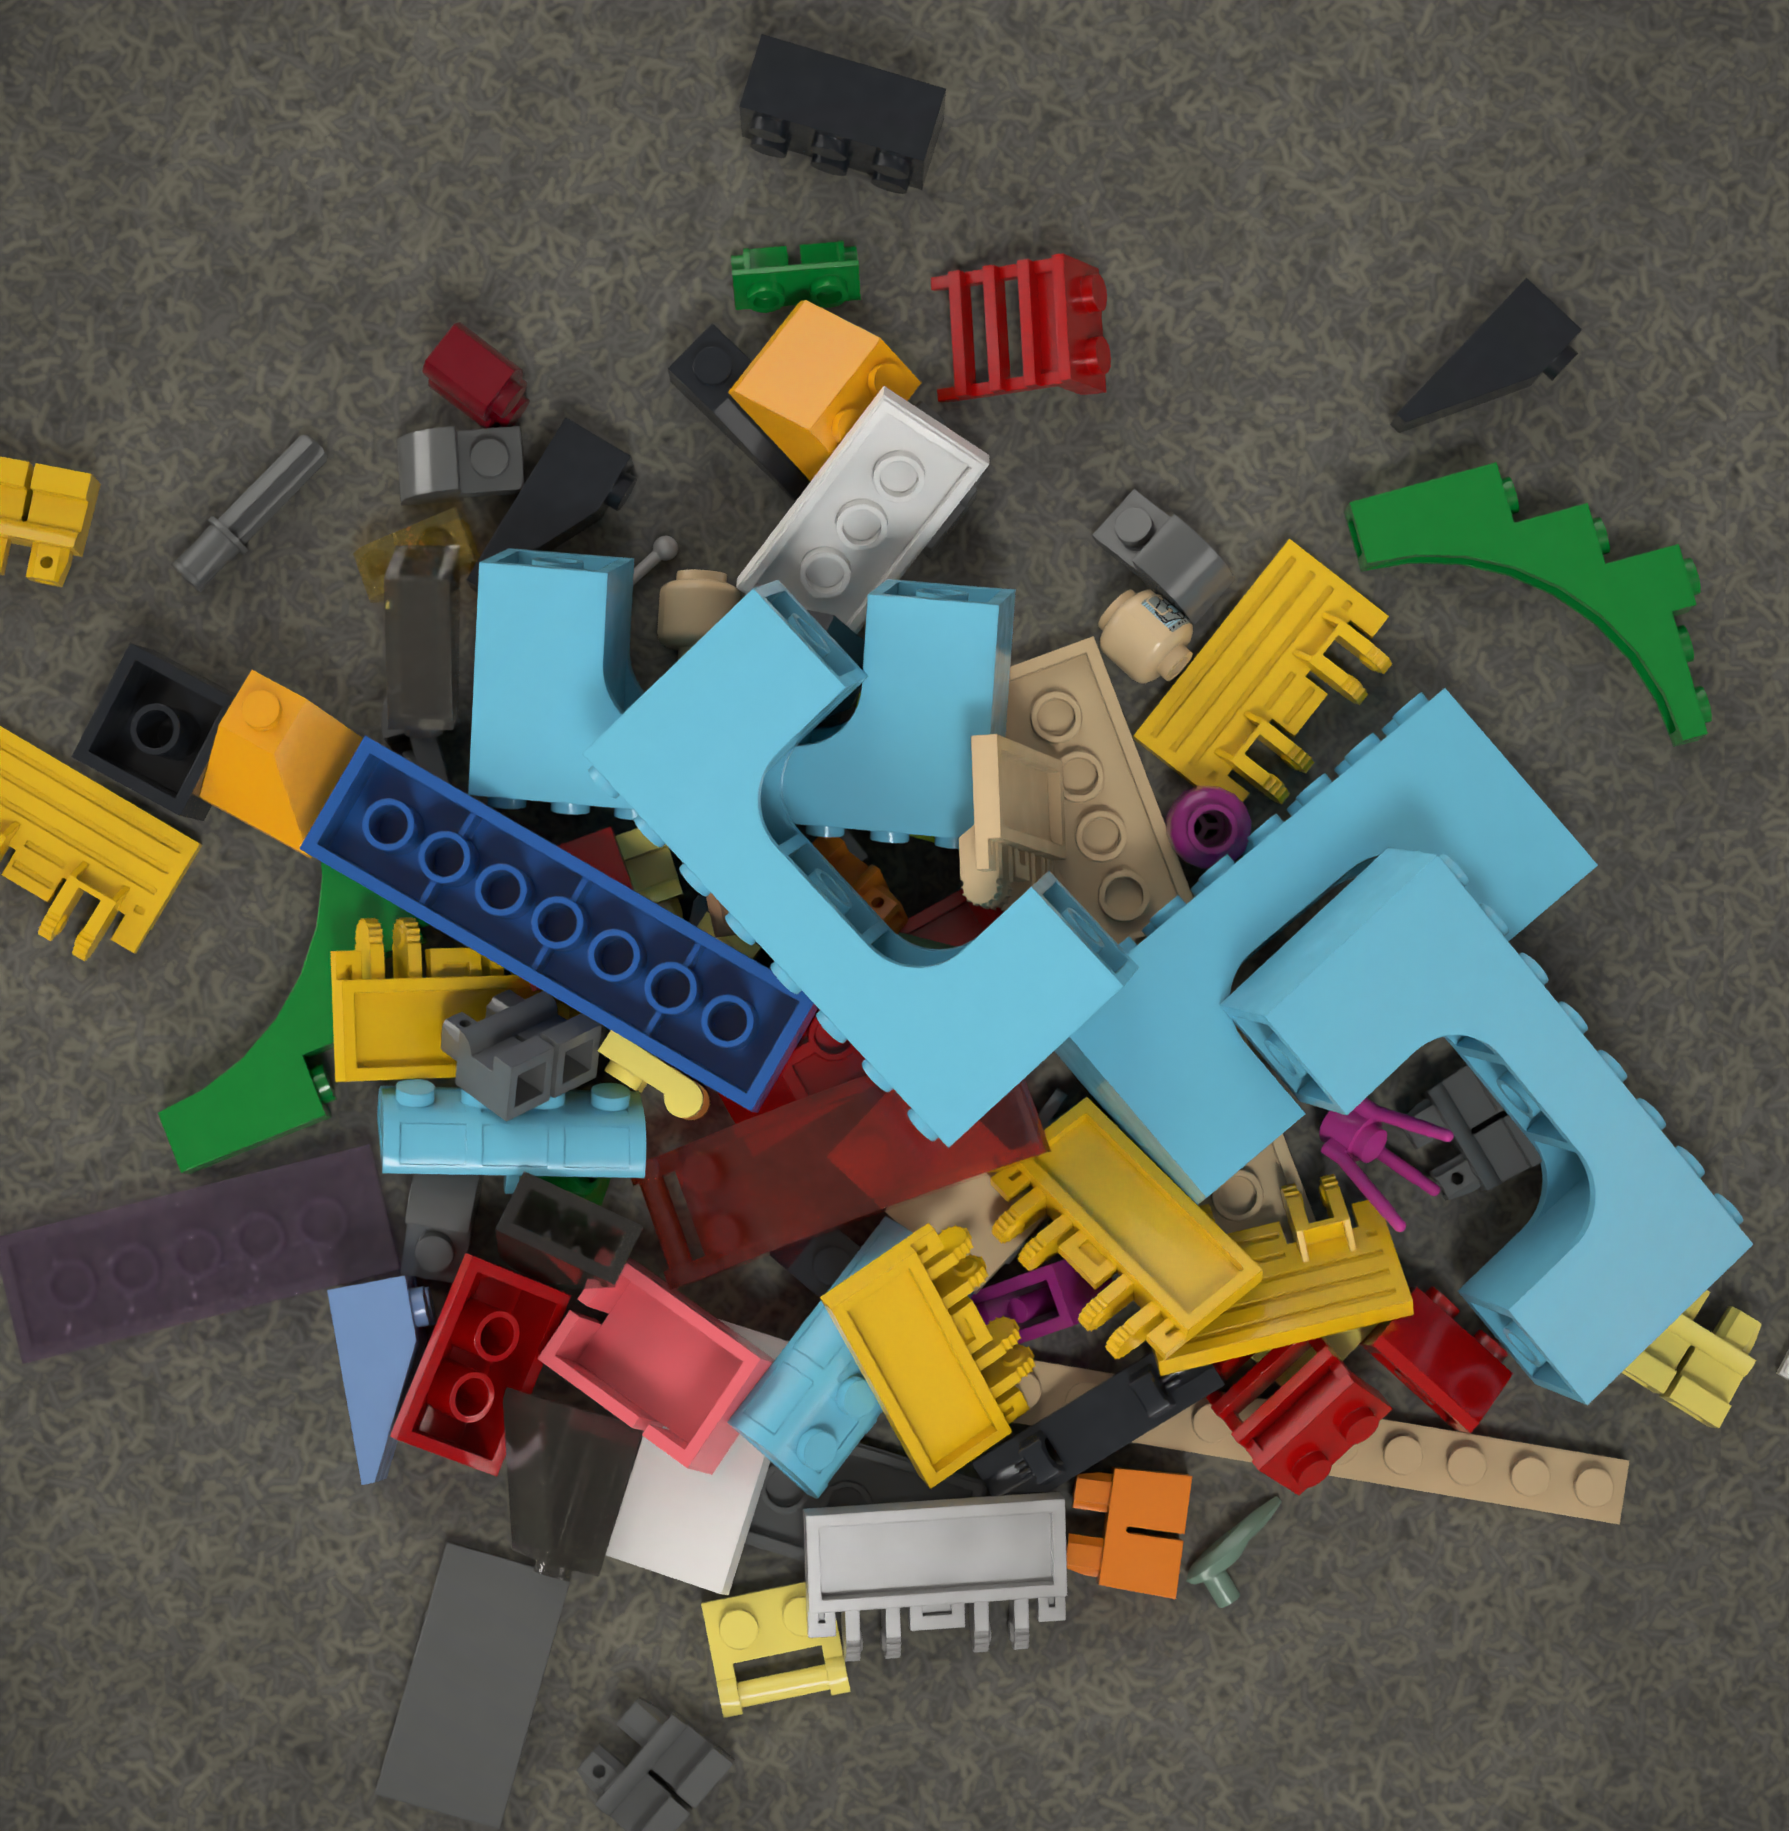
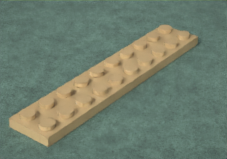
[1006,636,1316,1244]

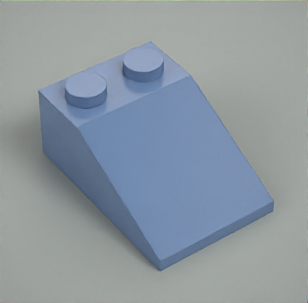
[327,1275,436,1485]

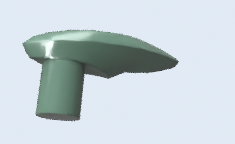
[1186,1496,1282,1608]

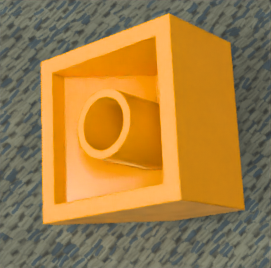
[728,300,921,481]

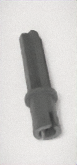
[171,435,328,593]

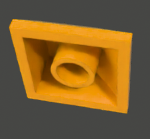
[199,670,363,859]

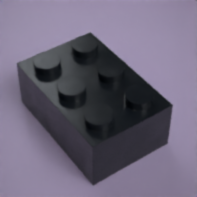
[739,34,946,194]

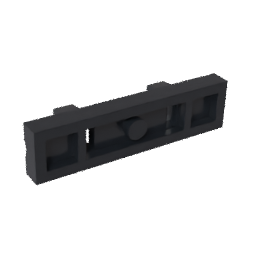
[972,1351,1227,1496]

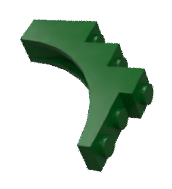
[1344,462,1712,747]
[158,862,430,1175]

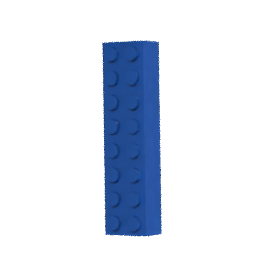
[299,736,818,1113]

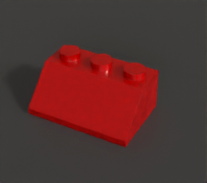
[390,1253,571,1477]

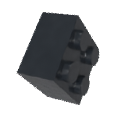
[71,643,237,821]

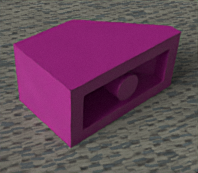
[970,1259,1113,1346]

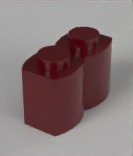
[422,322,530,429]

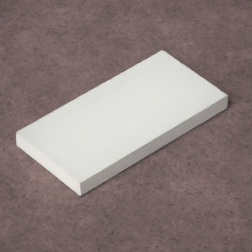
[736,386,989,634]
[605,1319,789,1595]

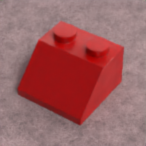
[1360,1286,1513,1433]

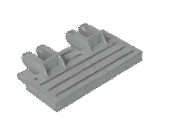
[803,1492,1067,1662]

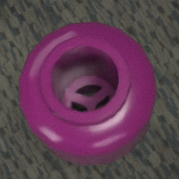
[1166,786,1252,869]

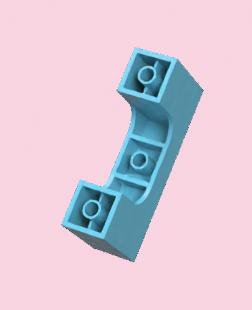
[468,548,1016,849]
[582,580,1139,1148]
[1054,688,1598,1205]
[1220,847,1753,1405]

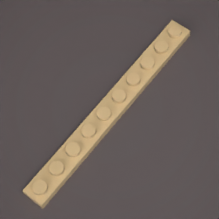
[1013,1360,1629,1525]

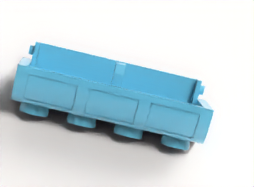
[377,1079,646,1194]
[727,1216,975,1499]

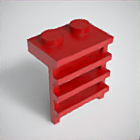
[931,253,1111,402]
[1206,1337,1393,1496]

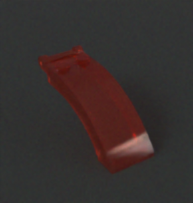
[630,1075,1051,1290]

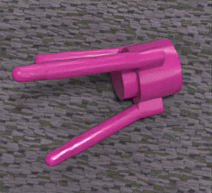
[1319,1097,1454,1232]

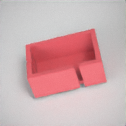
[537,1251,775,1475]

